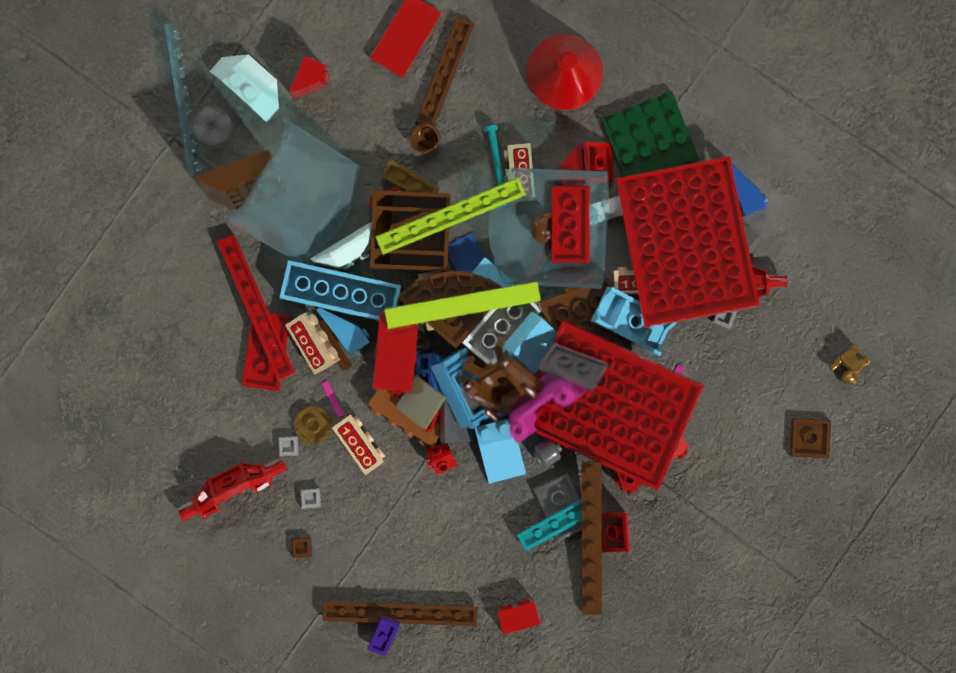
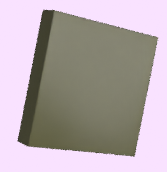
[395,375,446,430]

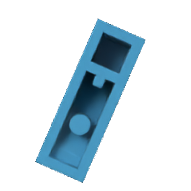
[317,308,370,356]

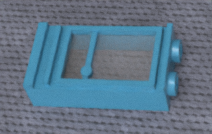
[431,347,490,429]

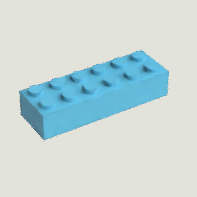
[280,260,402,321]

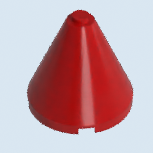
[527,34,603,111]

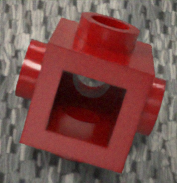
[425,442,458,475]
[614,472,642,494]

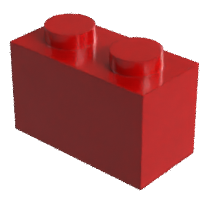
[497,598,541,635]

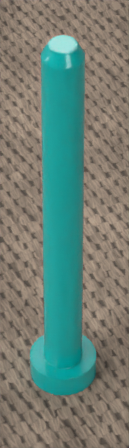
[484,125,509,209]

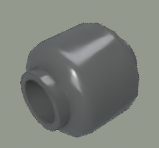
[533,438,562,467]

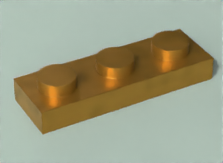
[381,159,440,193]

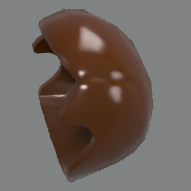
[410,123,441,153]
[530,213,551,243]

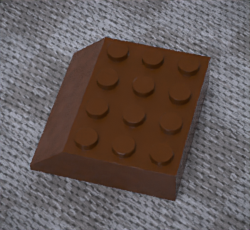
[195,149,287,211]
[370,190,451,271]

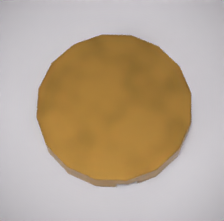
[294,406,333,444]

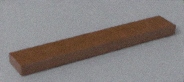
[415,17,474,126]

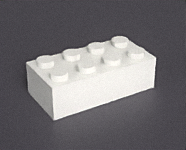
[462,285,540,365]

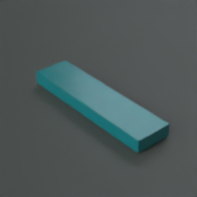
[516,499,582,551]

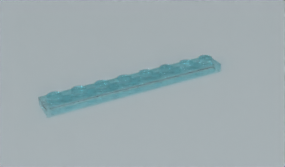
[164,23,200,177]

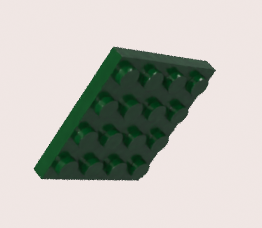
[601,91,700,177]

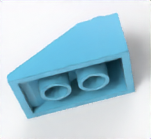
[475,419,526,483]

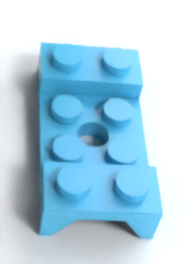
[591,287,676,356]

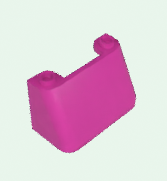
[509,373,589,444]

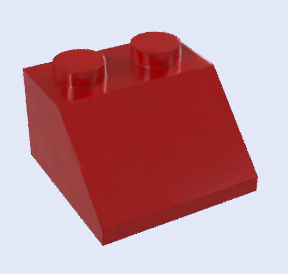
[289,56,330,98]

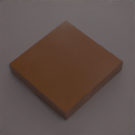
[790,418,831,459]

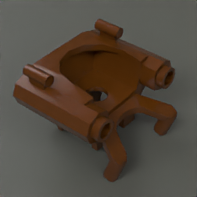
[462,337,544,421]

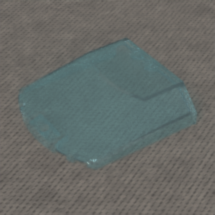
[223,119,360,263]
[489,168,609,289]

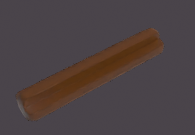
[318,319,352,371]

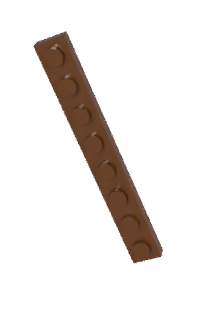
[582,461,602,615]
[322,601,478,626]

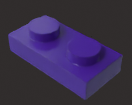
[367,615,400,656]

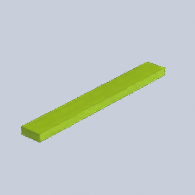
[376,177,526,254]
[385,282,541,329]

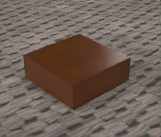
[292,537,312,558]

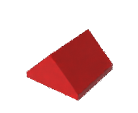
[582,142,614,184]
[602,512,630,552]

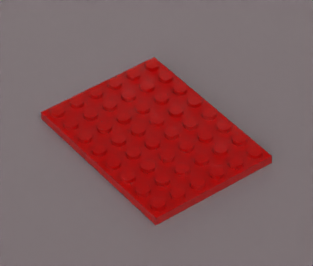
[616,156,760,328]
[534,320,705,491]

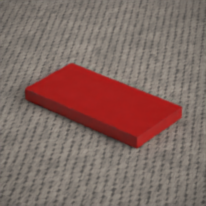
[370,0,442,78]
[551,185,591,263]
[241,312,291,392]
[373,312,418,393]

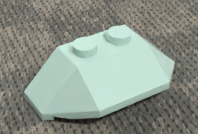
[210,55,279,122]
[311,222,372,270]

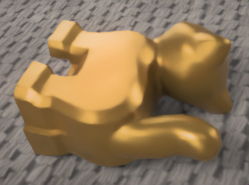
[829,344,871,385]

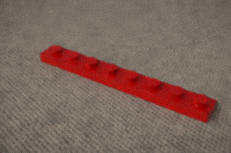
[217,234,296,381]

